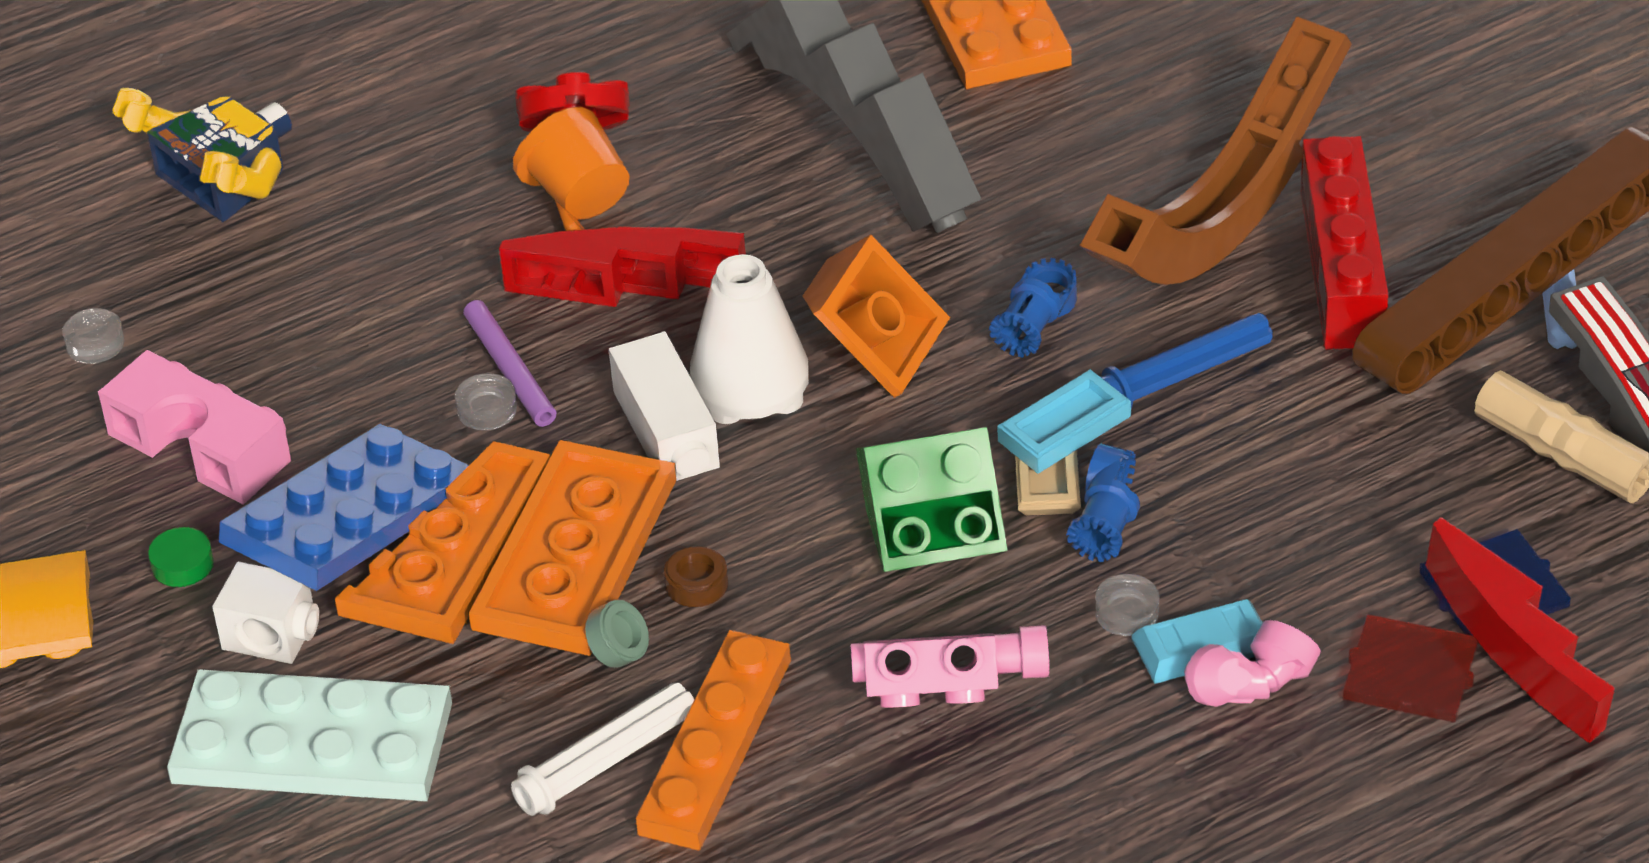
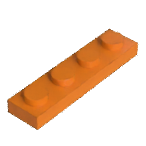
[636,630,791,851]

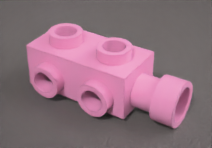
[851,625,1049,707]

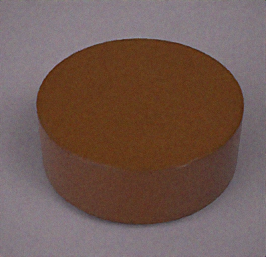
[664,546,728,607]

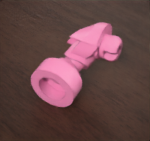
[1184,620,1321,707]

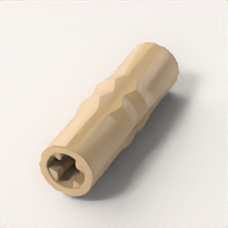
[1474,370,1649,503]

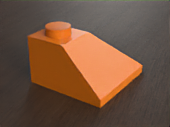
[803,234,950,398]

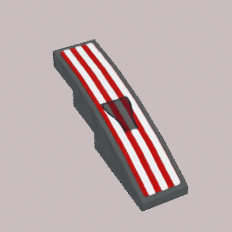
[1549,276,1649,453]

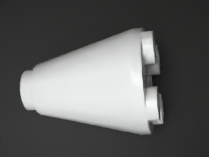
[690,254,809,424]

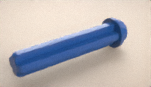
[1101,313,1273,409]

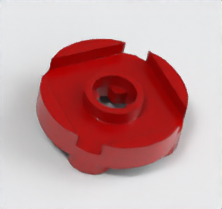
[515,72,630,132]

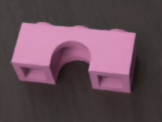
[98,350,291,505]

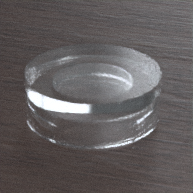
[62,308,125,364]
[455,373,517,430]
[1095,574,1159,636]

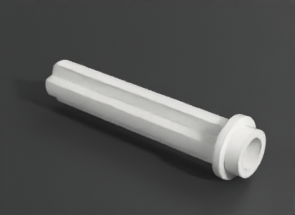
[511,683,694,816]

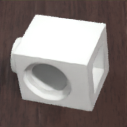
[212,561,319,664]

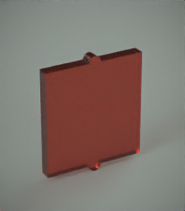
[1343,614,1478,723]

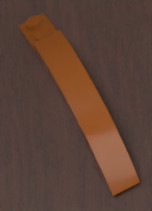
[1080,16,1352,285]

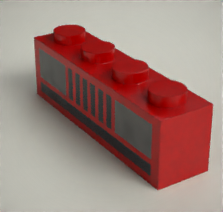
[1300,136,1388,350]

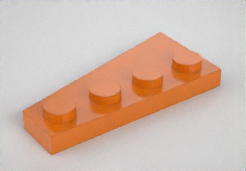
[335,441,550,644]

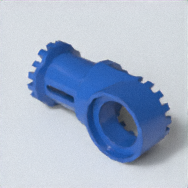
[989,258,1077,358]
[1066,444,1140,562]

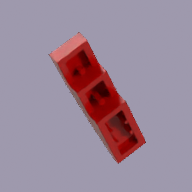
[499,227,746,307]
[1426,517,1615,743]

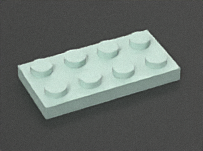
[167,669,452,801]

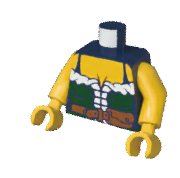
[112,88,292,222]

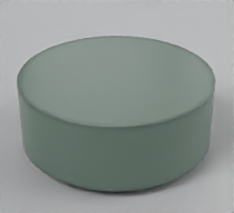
[585,600,649,668]

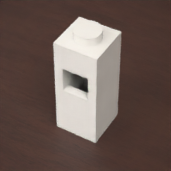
[609,332,720,481]

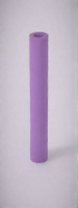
[464,300,557,427]

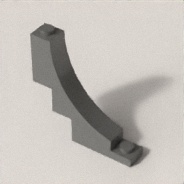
[726,0,981,234]

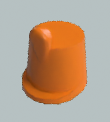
[513,107,630,231]

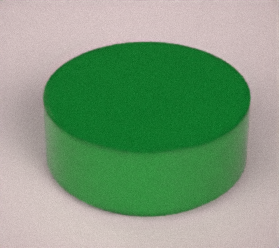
[148,527,214,587]

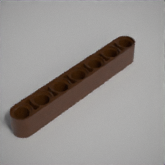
[1353,127,1649,394]

